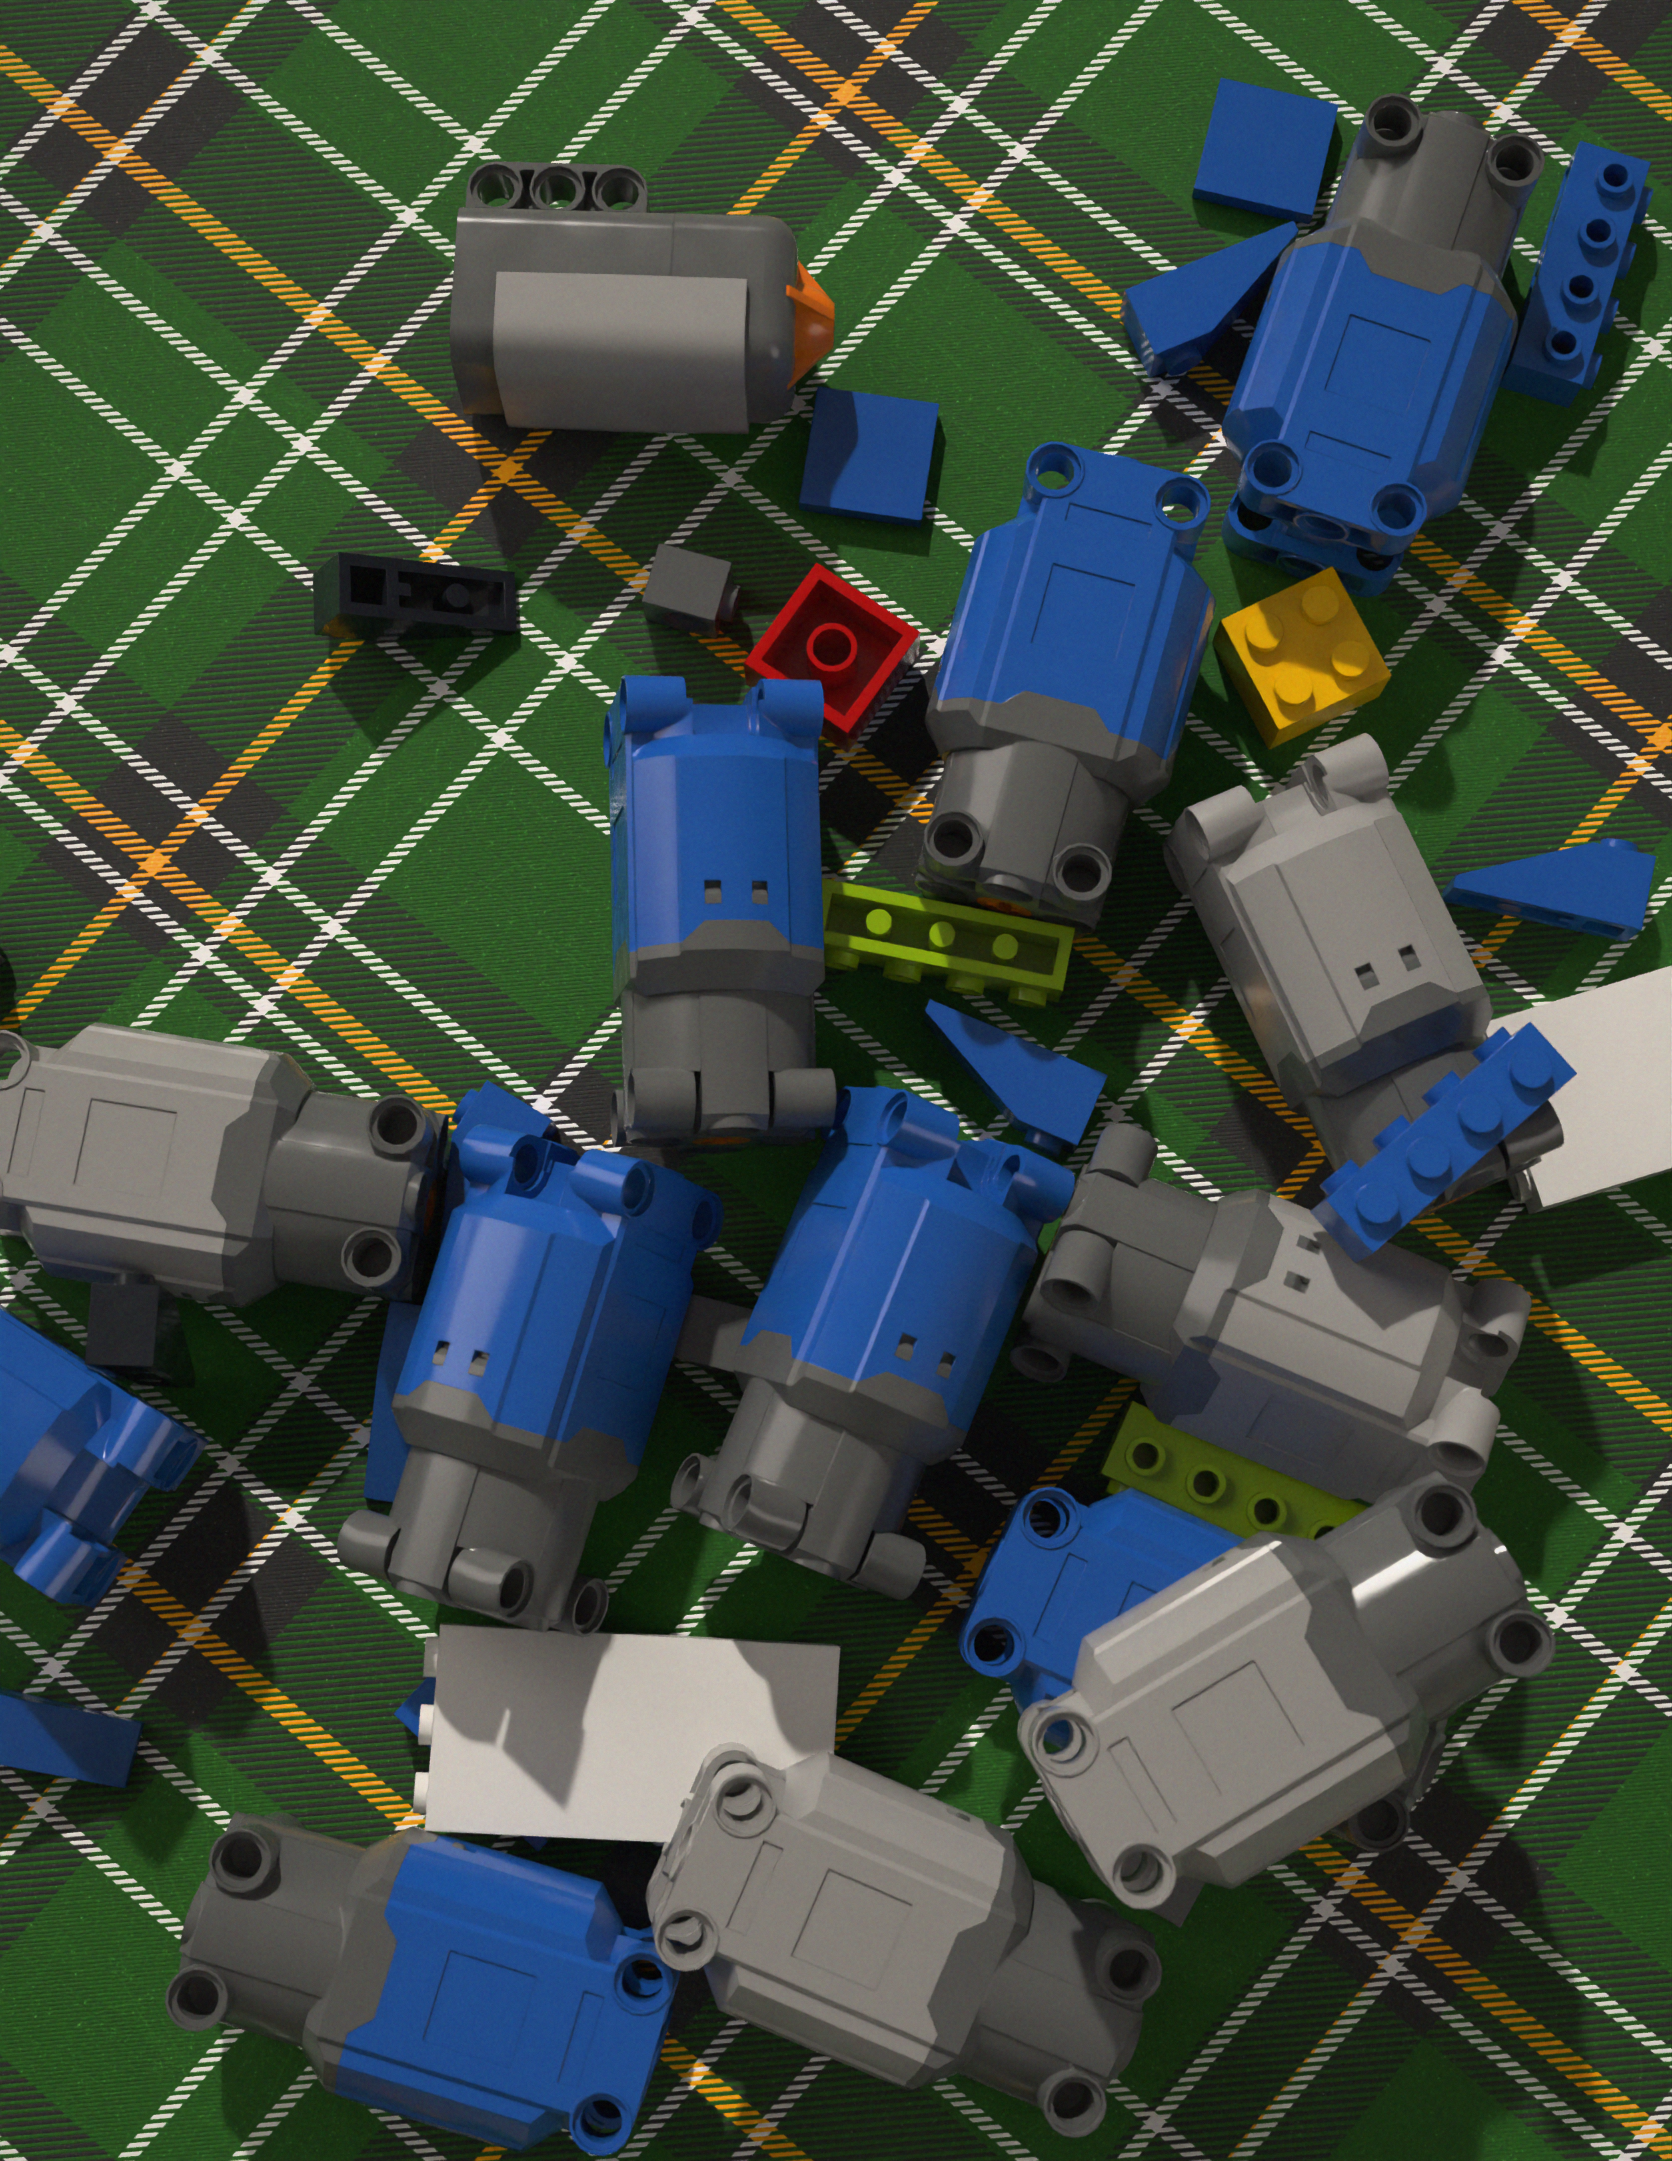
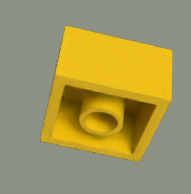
[1212,566,1392,750]

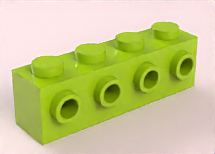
[822,878,1075,1009]
[1096,1401,1368,1541]

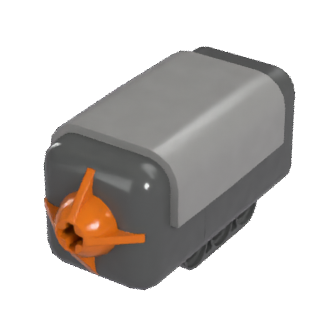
[450,161,835,434]

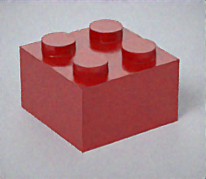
[743,562,921,753]

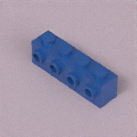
[1499,141,1653,408]
[1310,1022,1577,1264]

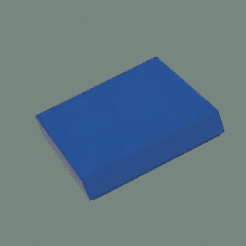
[1192,78,1339,225]
[799,386,939,528]

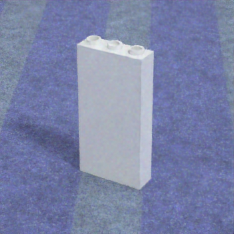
[1486,965,1672,1214]
[413,1623,840,1843]

